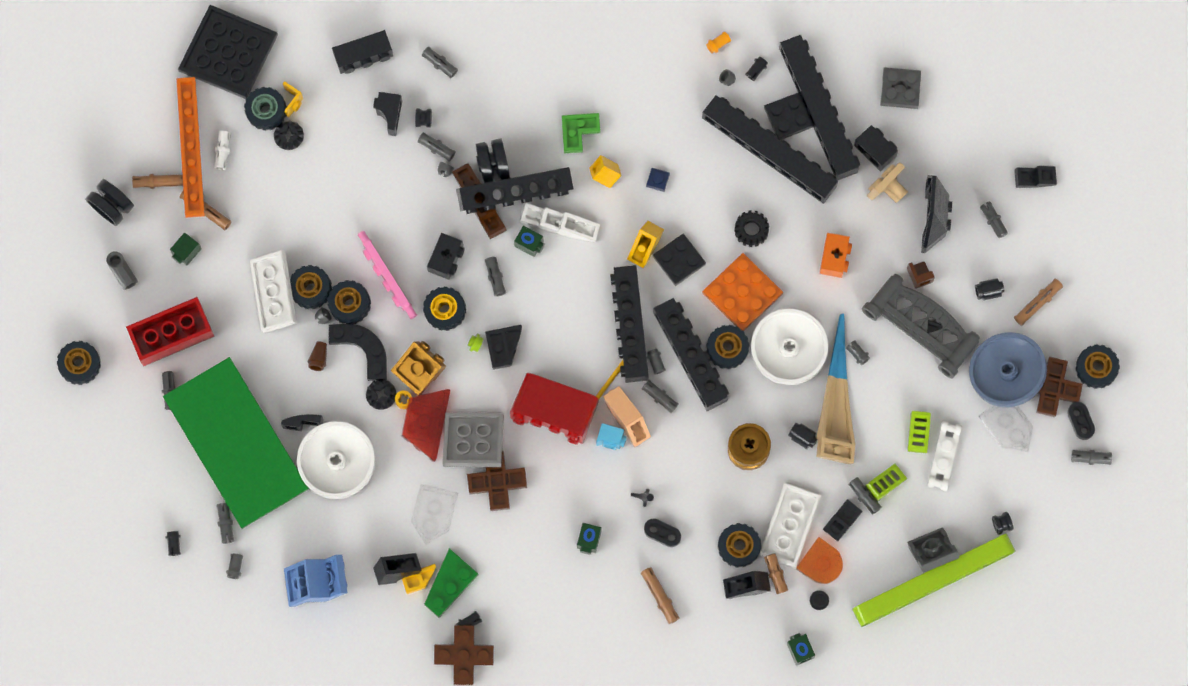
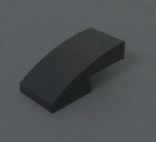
[1014,166,1057,188]
[281,414,324,431]
[823,499,863,541]

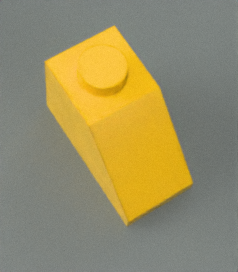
[627,221,664,268]

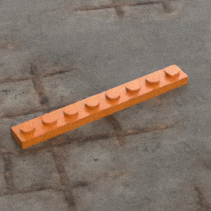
[176,77,205,218]

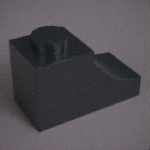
[373,92,402,136]
[373,553,421,585]
[723,571,771,599]

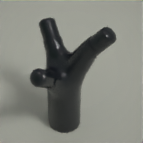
[631,489,654,507]

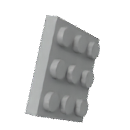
[443,413,504,467]

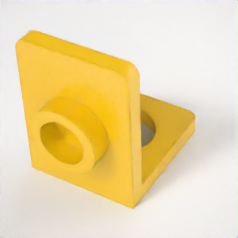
[283,81,303,118]

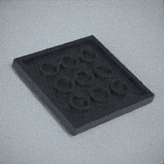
[178,5,278,99]

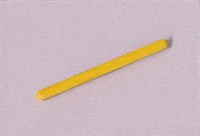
[596,359,629,399]

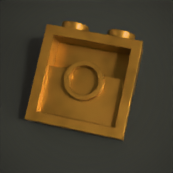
[391,341,446,396]

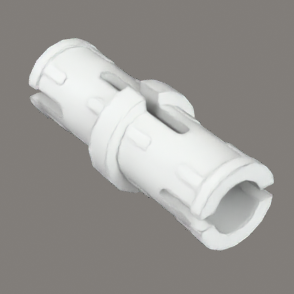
[214,131,231,170]

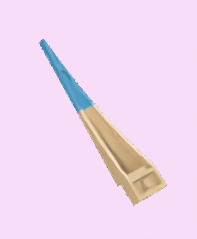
[816,314,855,464]

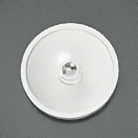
[751,309,828,385]
[297,421,375,499]

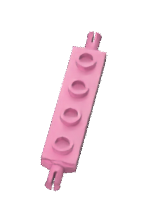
[358,231,417,319]

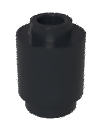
[975,278,1004,301]
[788,423,818,449]

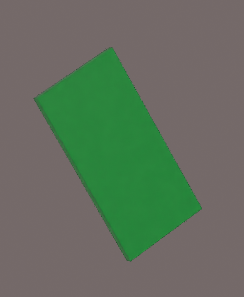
[163,357,309,529]

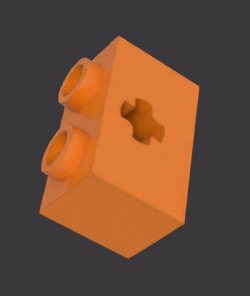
[820,233,852,278]

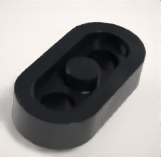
[1067,402,1095,440]
[644,519,681,547]

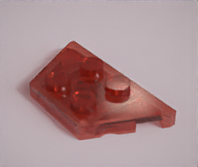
[401,389,450,462]

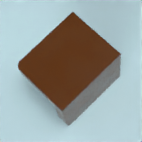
[907,261,935,289]

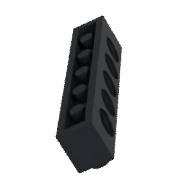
[456,167,574,214]
[610,265,649,383]
[653,298,729,411]

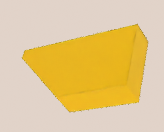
[402,564,436,594]

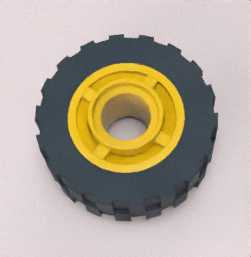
[423,286,466,331]

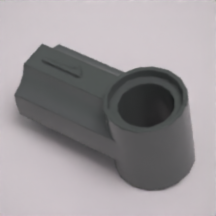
[106,251,138,290]

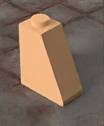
[603,386,651,447]

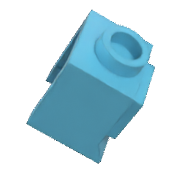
[596,423,627,450]

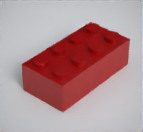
[126,297,214,366]

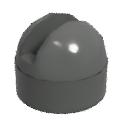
[719,69,736,86]
[437,162,454,177]
[315,307,332,324]

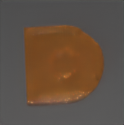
[796,537,843,584]

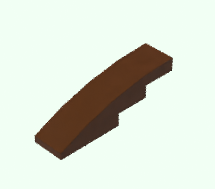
[452,163,507,239]

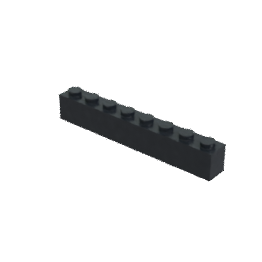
[779,35,860,181]
[702,95,838,204]

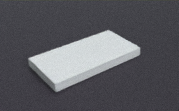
[250,250,297,333]
[759,483,821,569]

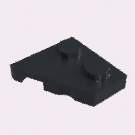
[485,325,522,370]

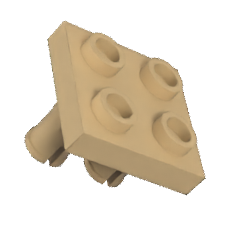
[866,162,908,203]

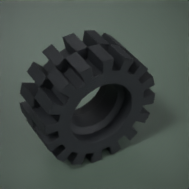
[735,210,769,247]

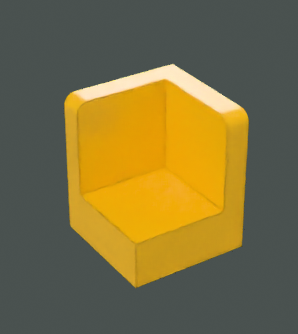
[589,155,622,188]

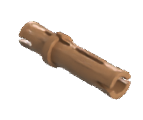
[132,174,183,189]
[179,190,232,231]
[1014,278,1063,326]
[640,567,680,624]

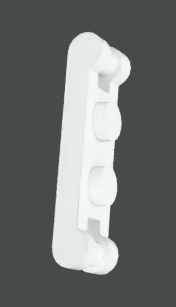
[927,421,962,491]

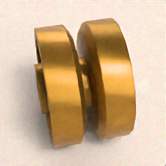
[728,423,771,470]

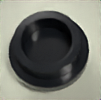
[809,590,829,610]

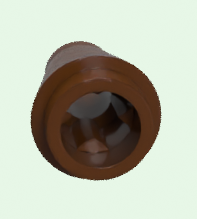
[307,341,327,371]

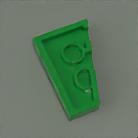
[424,548,478,618]

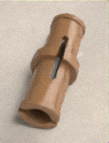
[764,553,788,594]

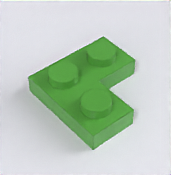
[562,113,600,154]

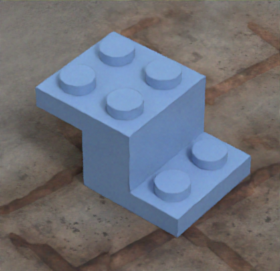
[284,555,348,607]

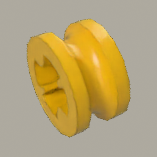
[395,390,413,409]

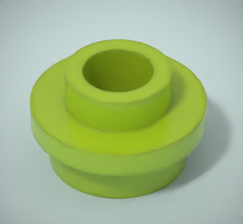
[468,333,484,352]

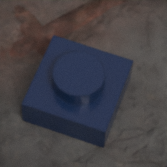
[646,168,670,192]

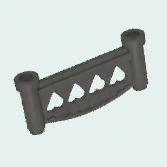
[861,274,980,379]

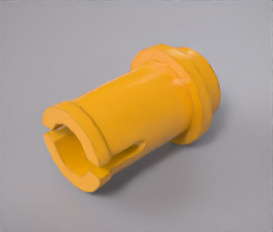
[706,32,731,53]

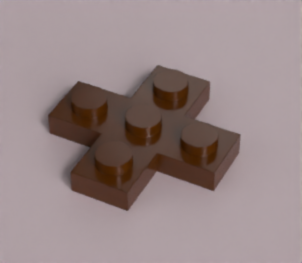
[1036,357,1083,417]
[467,451,527,511]
[434,625,494,685]

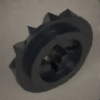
[273,120,304,150]
[366,379,397,410]

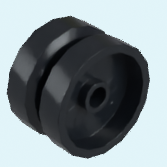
[475,138,510,183]
[85,179,134,226]

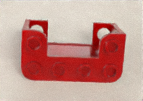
[510,373,599,445]

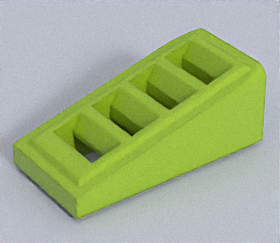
[908,411,931,453]
[865,464,907,502]

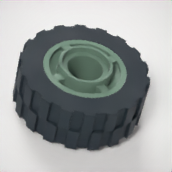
[244,87,287,131]

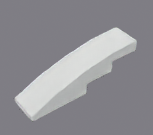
[519,203,600,242]

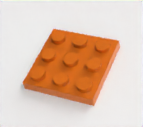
[702,253,783,331]

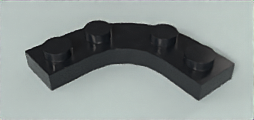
[329,324,387,381]

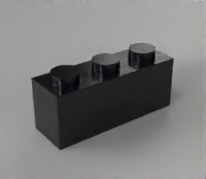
[332,30,393,74]

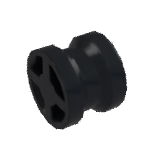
[415,108,432,128]
[992,512,1014,535]

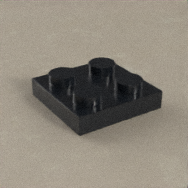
[764,92,813,140]
[653,233,706,286]

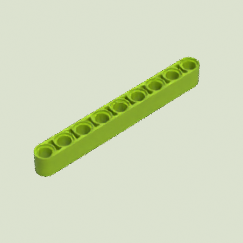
[852,533,1016,627]

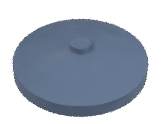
[969,332,1047,407]

